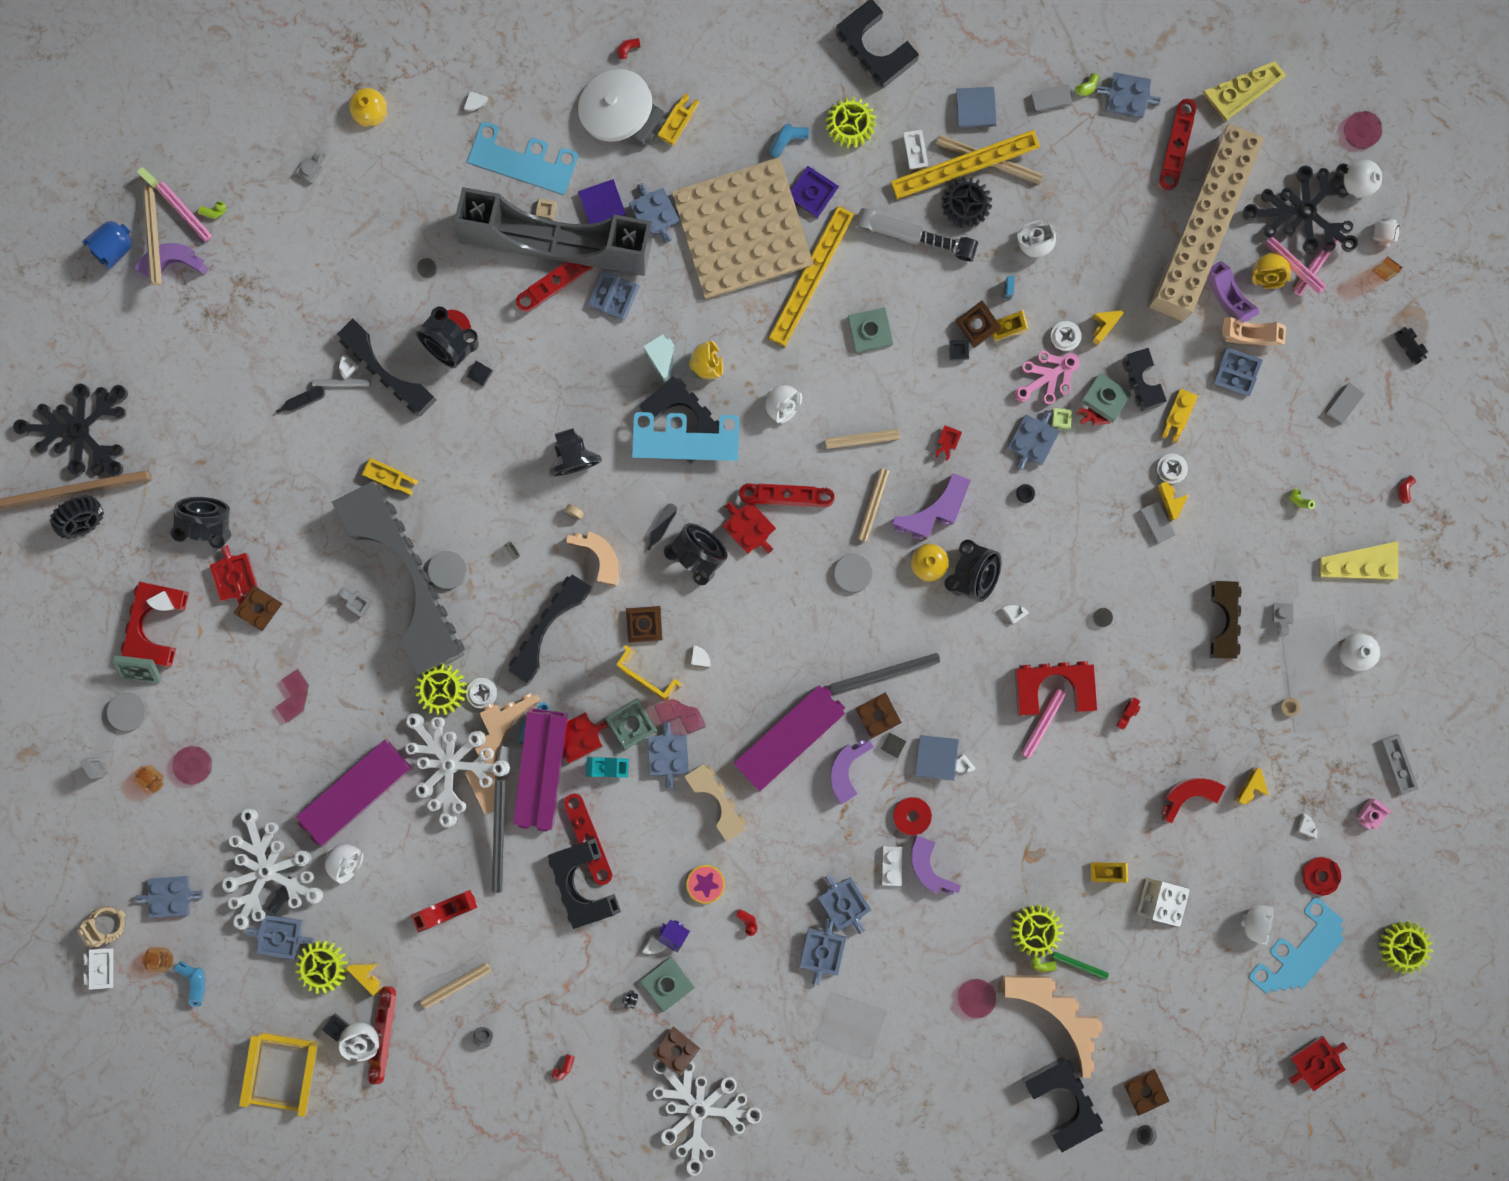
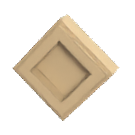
[535,198,557,221]

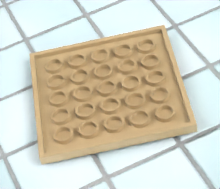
[672,157,814,300]

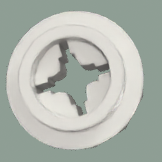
[1051,321,1081,351]
[1157,453,1188,484]
[466,678,497,708]

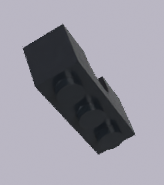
[1122,348,1167,411]

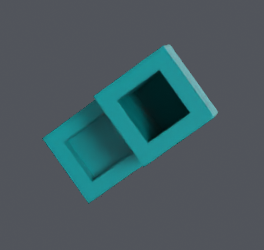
[586,757,629,778]

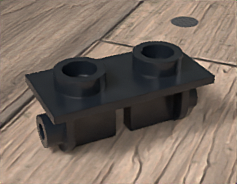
[1394,326,1428,365]

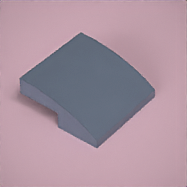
[956,87,996,128]
[587,271,640,321]
[1214,347,1263,396]
[916,735,959,781]

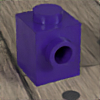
[658,919,690,953]

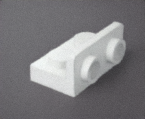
[83,948,113,989]

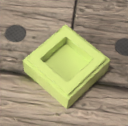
[137,167,159,190]
[1051,408,1072,429]

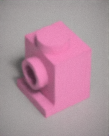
[1356,798,1391,830]

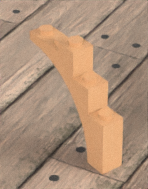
[465,693,540,814]
[1003,975,1102,1078]

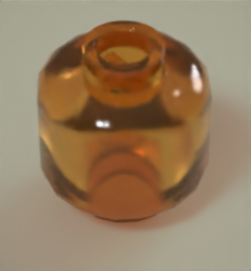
[134,765,164,794]
[142,947,173,973]

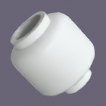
[1373,218,1400,247]

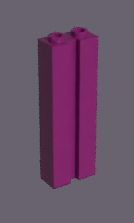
[734,685,846,792]
[513,708,569,832]
[296,740,413,846]

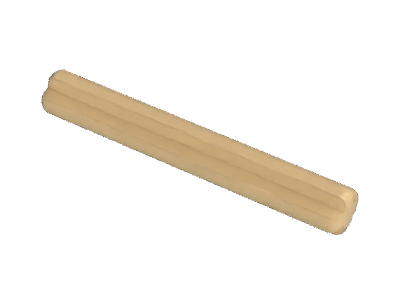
[825,429,900,449]
[857,468,889,542]
[420,963,491,1009]

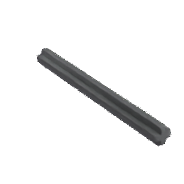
[829,653,940,694]
[492,779,505,893]

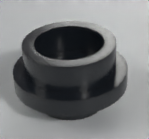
[1016,484,1035,503]
[622,990,638,1009]

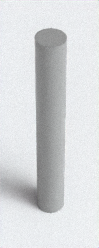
[312,379,371,387]

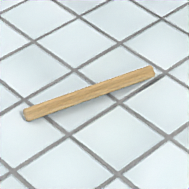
[936,135,1043,184]
[143,185,162,286]

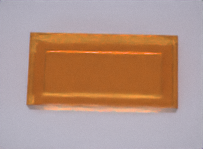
[1372,256,1403,281]

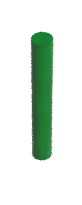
[1052,951,1109,980]

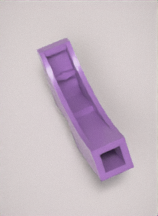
[891,473,971,540]

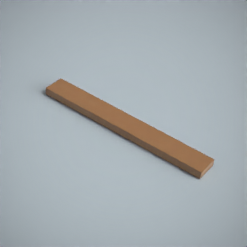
[0,471,152,509]

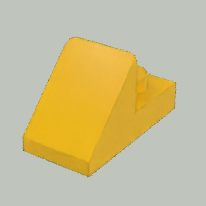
[993,310,1028,341]
[1092,311,1124,346]
[1157,481,1189,522]
[1234,767,1269,805]
[1090,861,1128,883]
[346,963,382,996]

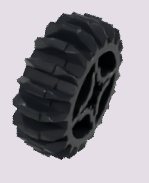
[941,177,992,228]
[49,495,104,539]

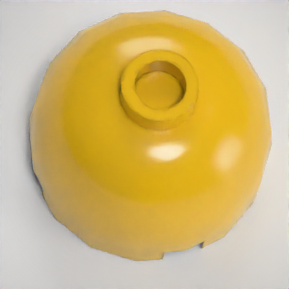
[349,87,387,127]
[1252,253,1291,289]
[689,341,723,380]
[910,543,949,582]

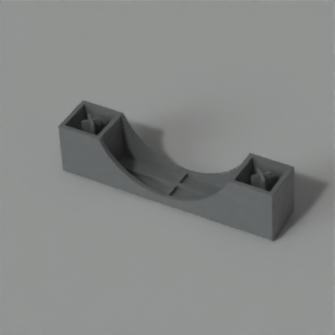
[454,187,652,276]
[332,481,465,676]

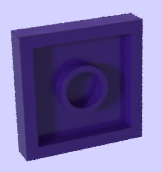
[791,166,839,219]
[578,179,626,224]

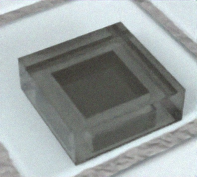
[881,732,907,758]

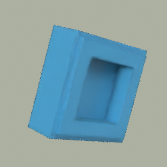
[1004,276,1015,299]

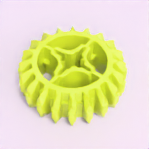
[825,96,876,148]
[414,664,467,715]
[1011,904,1064,958]
[1378,921,1434,974]
[295,940,348,994]

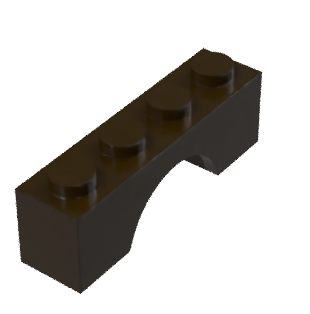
[1210,581,1242,659]

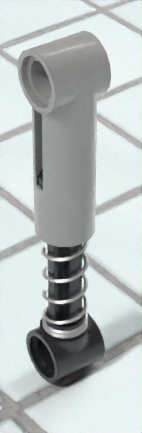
[855,208,978,262]

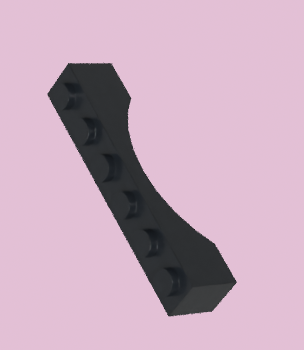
[337,318,437,416]
[508,574,593,684]

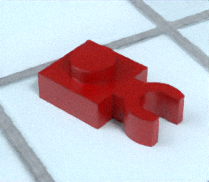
[1076,407,1111,426]
[935,425,962,462]
[1116,697,1141,730]

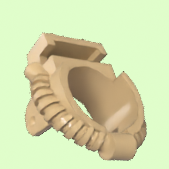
[77,906,126,948]

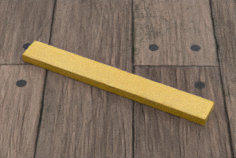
[890,129,1040,200]
[768,206,854,347]

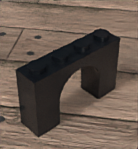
[836,0,919,89]
[639,376,725,465]
[548,838,621,929]
[1022,1057,1103,1153]

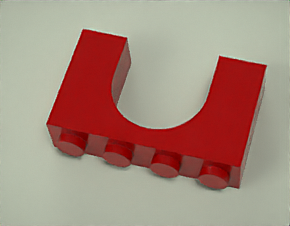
[121,581,189,667]
[1014,661,1097,716]

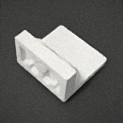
[1137,877,1190,927]

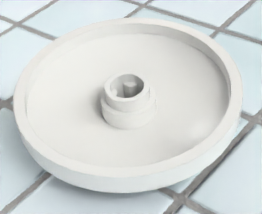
[578,69,652,142]

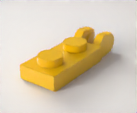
[657,93,700,147]
[1161,388,1198,444]
[361,457,418,495]

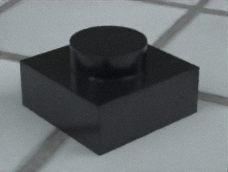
[949,340,969,361]
[466,360,493,387]
[322,1013,350,1042]

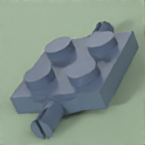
[1096,72,1161,118]
[629,183,680,243]
[1008,410,1060,471]
[648,722,689,788]
[818,873,871,934]
[135,876,203,918]
[246,914,313,960]
[800,919,846,985]

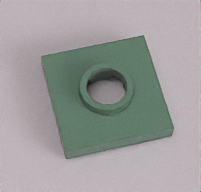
[848,307,893,353]
[1081,372,1132,423]
[113,655,161,683]
[605,698,658,751]
[640,956,695,1012]

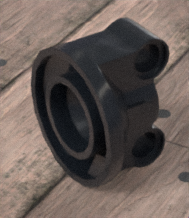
[416,306,479,369]
[549,428,602,477]
[170,497,231,549]
[664,523,728,586]
[944,539,1002,602]

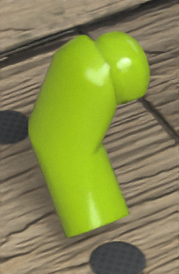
[1075,73,1099,96]
[198,201,227,219]
[1289,489,1315,509]
[1030,957,1057,973]

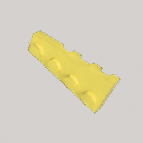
[1203,61,1287,122]
[1319,541,1398,580]

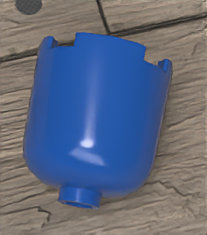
[81,221,132,270]

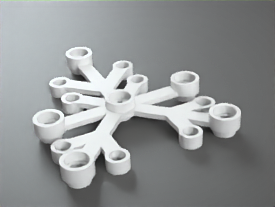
[405,713,510,827]
[222,809,323,930]
[653,1059,762,1176]

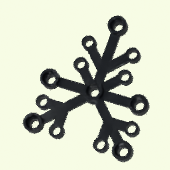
[1242,163,1358,254]
[13,383,128,476]

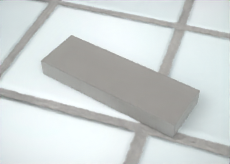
[1379,734,1419,795]

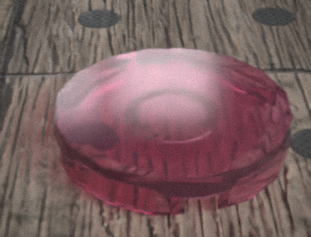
[1344,111,1383,149]
[172,746,212,785]
[957,978,996,1018]

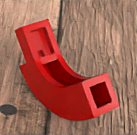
[1161,778,1226,824]
[410,890,478,933]

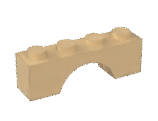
[684,764,747,842]

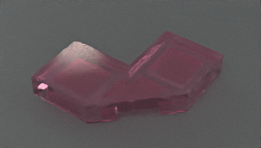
[276,669,309,723]
[654,699,706,734]

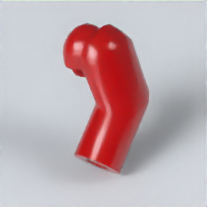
[616,38,641,60]
[1397,475,1416,504]
[736,909,758,936]
[552,1054,575,1081]

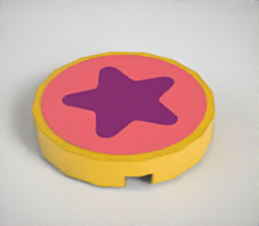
[687,865,725,904]

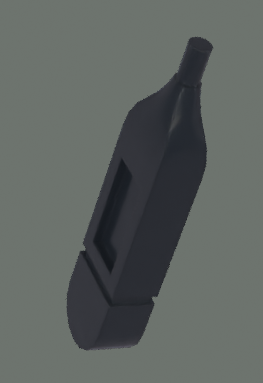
[276,387,325,414]
[647,504,677,551]

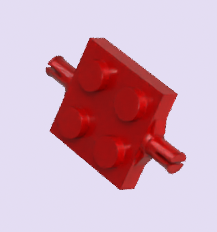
[722,502,776,555]
[209,545,259,604]
[563,712,608,764]
[1288,1036,1348,1091]

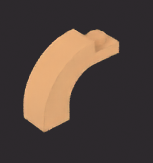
[1222,317,1286,346]
[566,531,620,586]

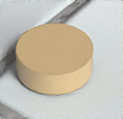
[564,504,584,520]
[1280,697,1301,717]

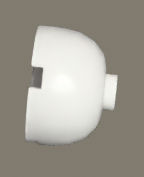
[1344,159,1382,198]
[1017,220,1056,258]
[765,385,803,424]
[1339,633,1381,672]
[325,844,364,884]
[1241,905,1274,945]
[339,1022,379,1061]

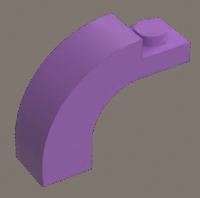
[134,243,208,278]
[1207,261,1259,323]
[830,740,874,804]
[911,835,961,895]

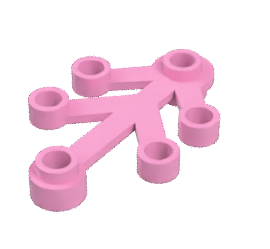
[1014,351,1080,405]

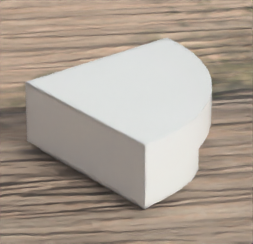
[464,91,489,112]
[339,354,359,380]
[146,591,174,611]
[1002,605,1029,624]
[691,645,711,667]
[956,754,976,773]
[1296,814,1317,839]
[642,935,667,954]

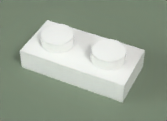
[903,130,929,171]
[882,846,903,886]

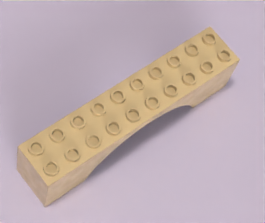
[1148,123,1264,322]

